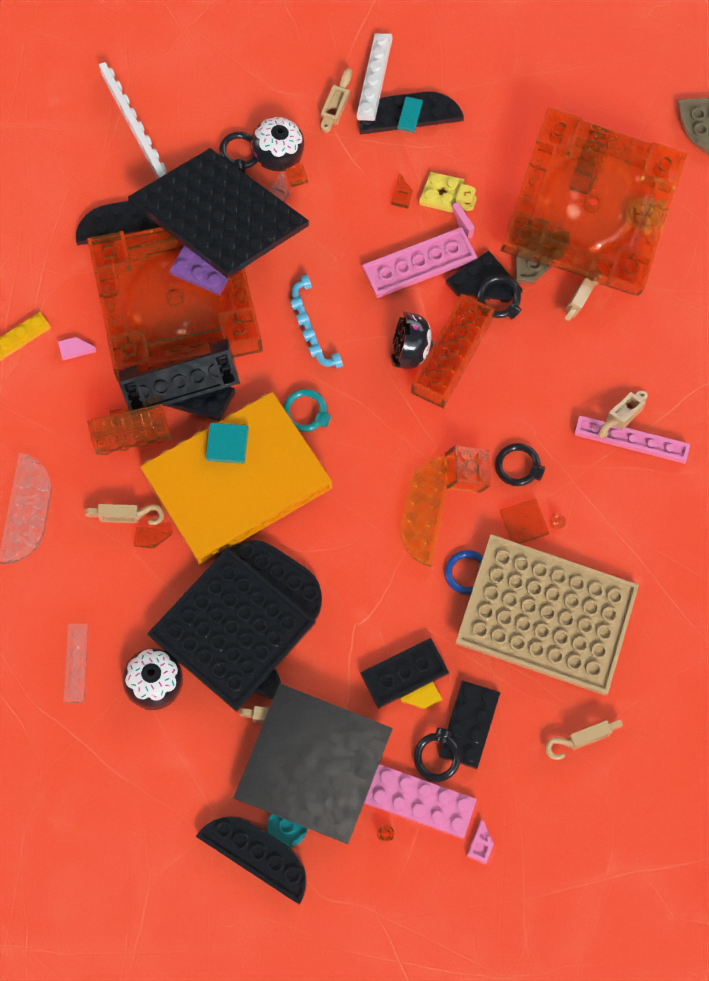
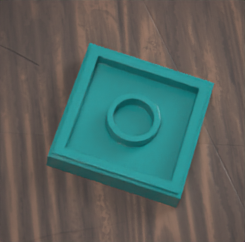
[206,423,249,463]

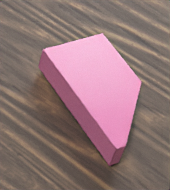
[452,202,475,239]
[58,337,96,361]
[467,820,494,864]

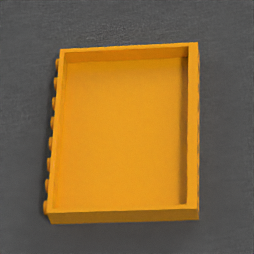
[140,392,333,565]

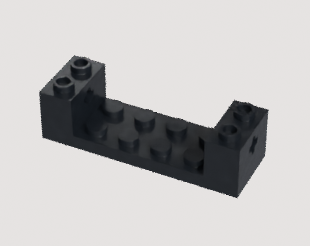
[119,338,240,416]

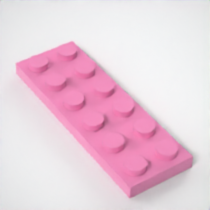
[362,227,477,298]
[364,764,477,839]

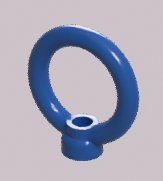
[444,550,483,595]

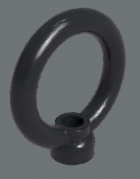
[219,132,258,173]
[477,274,522,320]
[495,443,545,486]
[414,727,461,782]

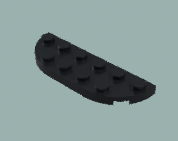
[359,92,464,135]
[76,201,164,246]
[219,540,322,621]
[196,816,307,905]

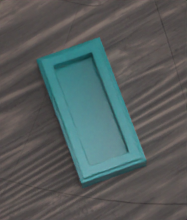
[398,97,423,133]

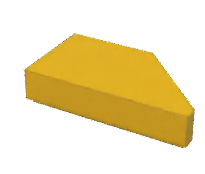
[400,682,442,709]

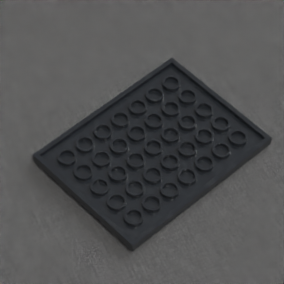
[128,148,309,278]

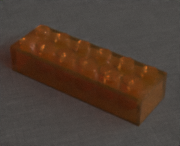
[410,294,495,409]

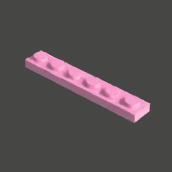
[574,416,690,464]

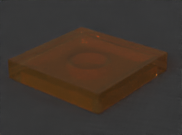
[499,498,549,544]

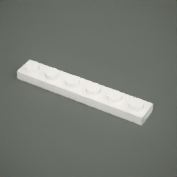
[356,33,393,121]

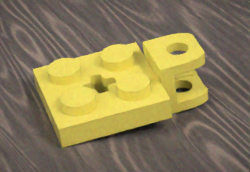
[419,172,477,213]

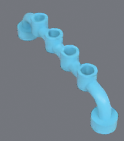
[290,274,343,369]

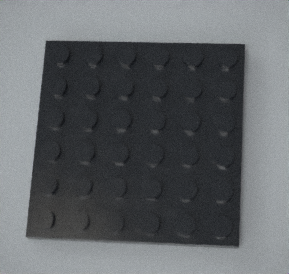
[147,547,316,713]
[233,683,393,844]

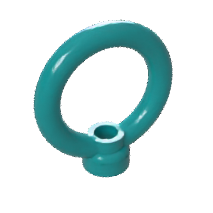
[283,389,331,432]

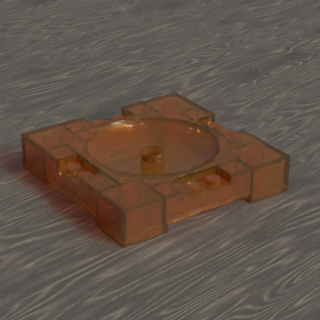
[500,107,688,297]
[87,227,263,382]

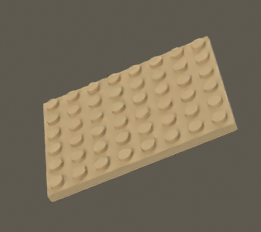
[455,534,639,696]

